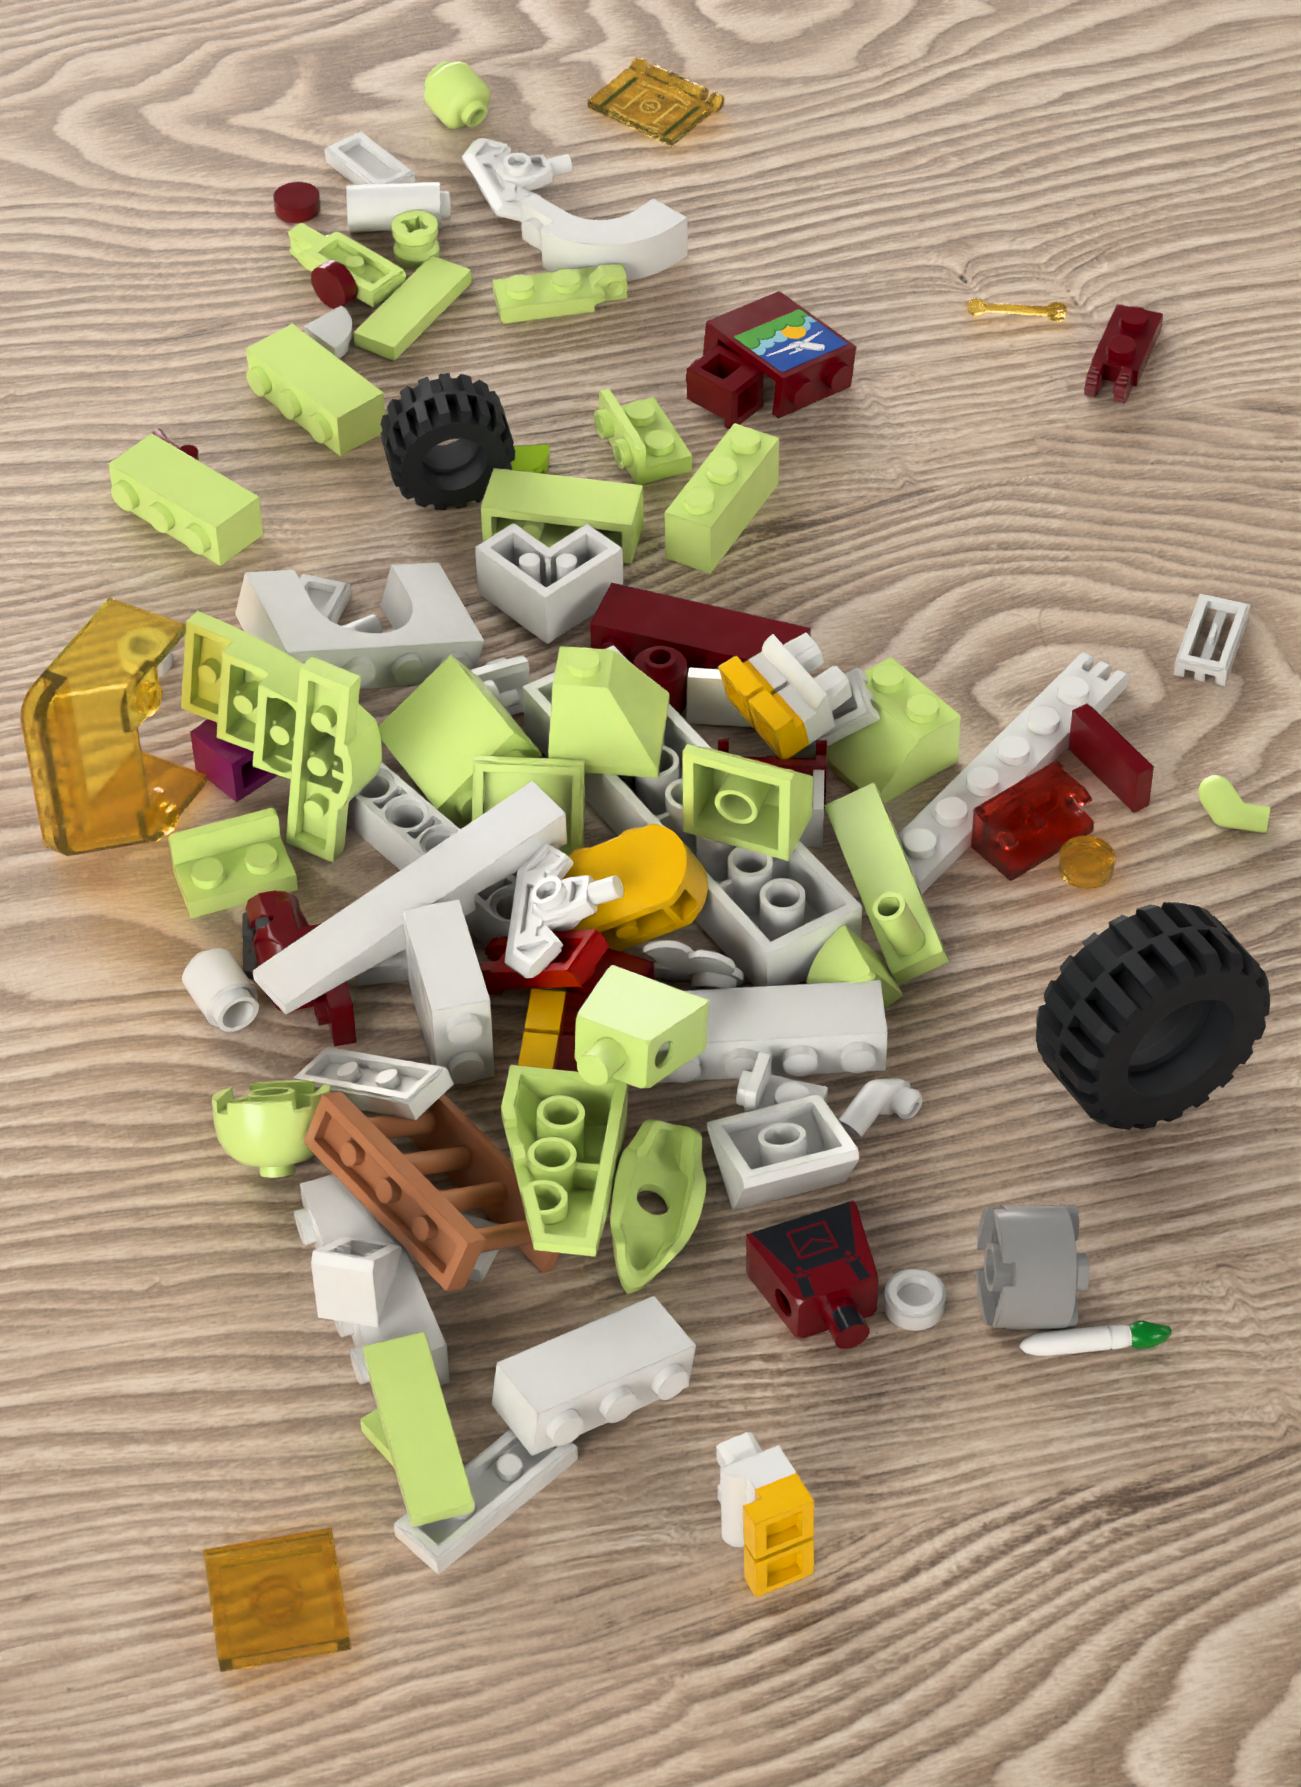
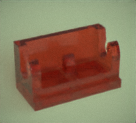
[971,760,1094,881]

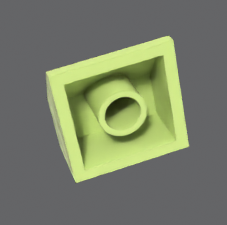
[813,657,961,804]
[682,744,813,861]

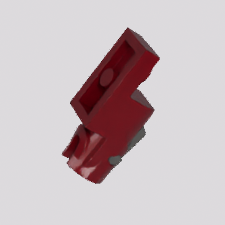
[242,890,357,1047]

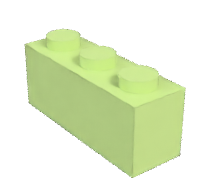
[246,324,385,457]
[665,423,779,574]
[108,434,263,566]
[481,468,644,564]

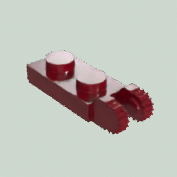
[1084,304,1163,404]

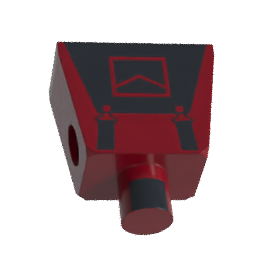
[746,1200,878,1349]

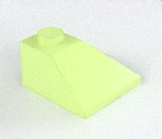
[548,646,669,778]

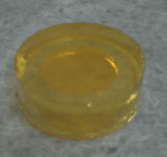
[1058,836,1115,889]

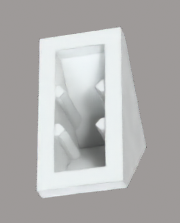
[311,1237,402,1327]

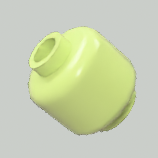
[424,61,490,129]

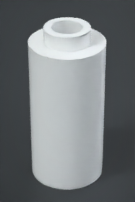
[346,182,451,233]

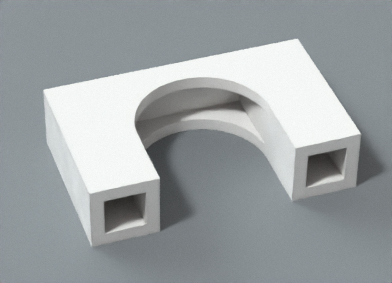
[235,562,484,689]

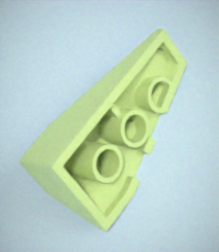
[501,1065,628,1257]

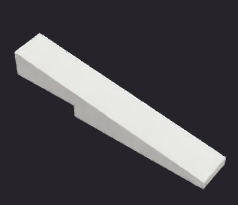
[253,781,567,1015]

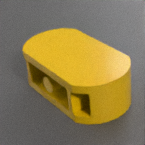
[551,824,708,951]

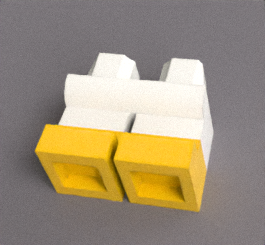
[718,633,852,759]
[716,1432,814,1598]

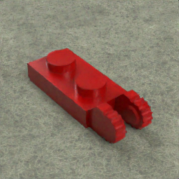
[479,929,610,995]

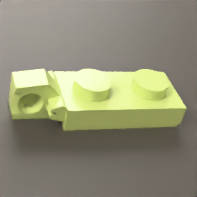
[288,223,406,308]
[492,264,627,324]

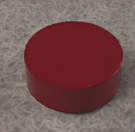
[273,182,321,223]
[311,259,357,309]

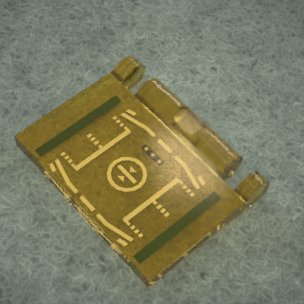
[588,57,725,146]

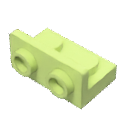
[594,388,692,485]
[168,808,298,918]

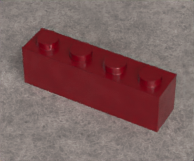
[590,582,811,677]

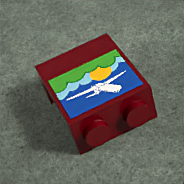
[703,291,856,419]

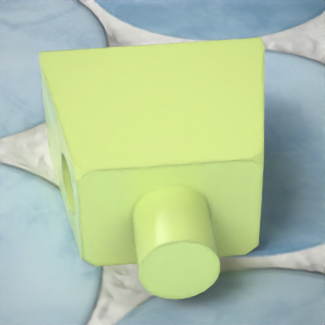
[574,965,709,1089]

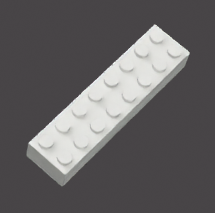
[523,645,862,987]

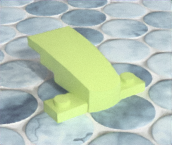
[181,610,382,862]

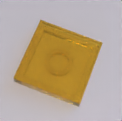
[203,1528,351,1672]

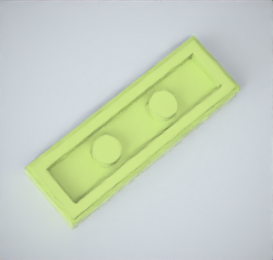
[353,255,472,361]
[363,1332,474,1528]

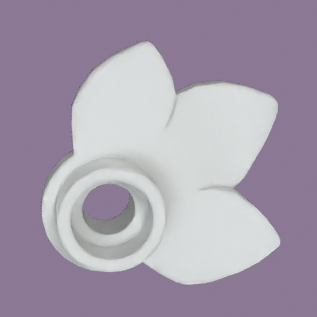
[643,940,744,990]

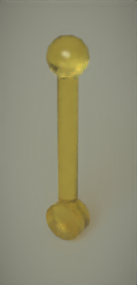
[966,297,1067,321]

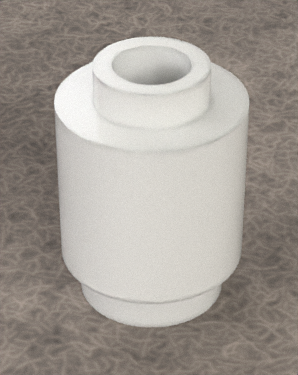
[182,948,259,1032]

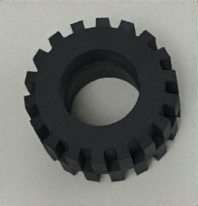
[380,373,515,510]

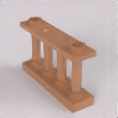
[303,1091,560,1292]

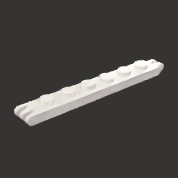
[898,652,1130,894]

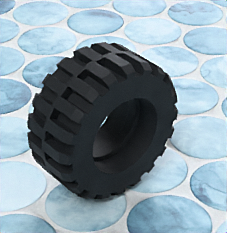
[1036,902,1270,1130]

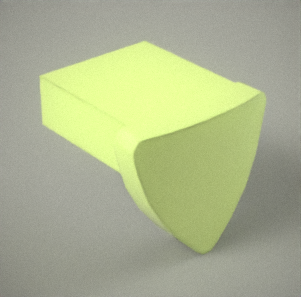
[806,925,903,1009]

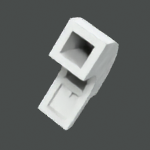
[521,193,688,281]

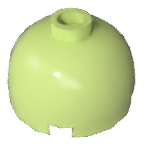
[212,1080,330,1178]

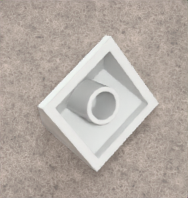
[707,1094,859,1211]

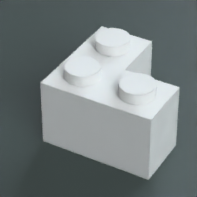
[475,523,623,644]

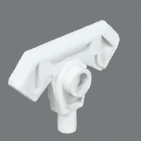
[462,138,573,222]
[504,843,624,978]

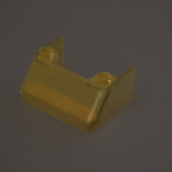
[20,598,207,856]

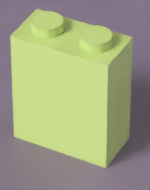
[378,655,542,828]

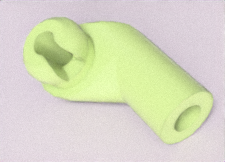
[1198,775,1271,833]

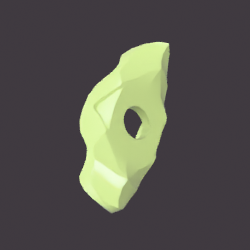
[610,1119,706,1294]

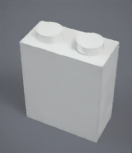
[403,899,495,1085]

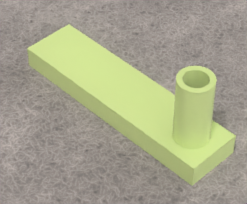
[824,782,950,985]

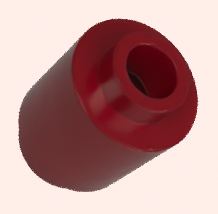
[633,646,687,715]

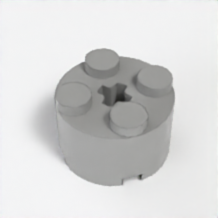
[977,1205,1090,1329]

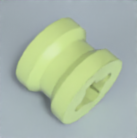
[391,210,440,269]

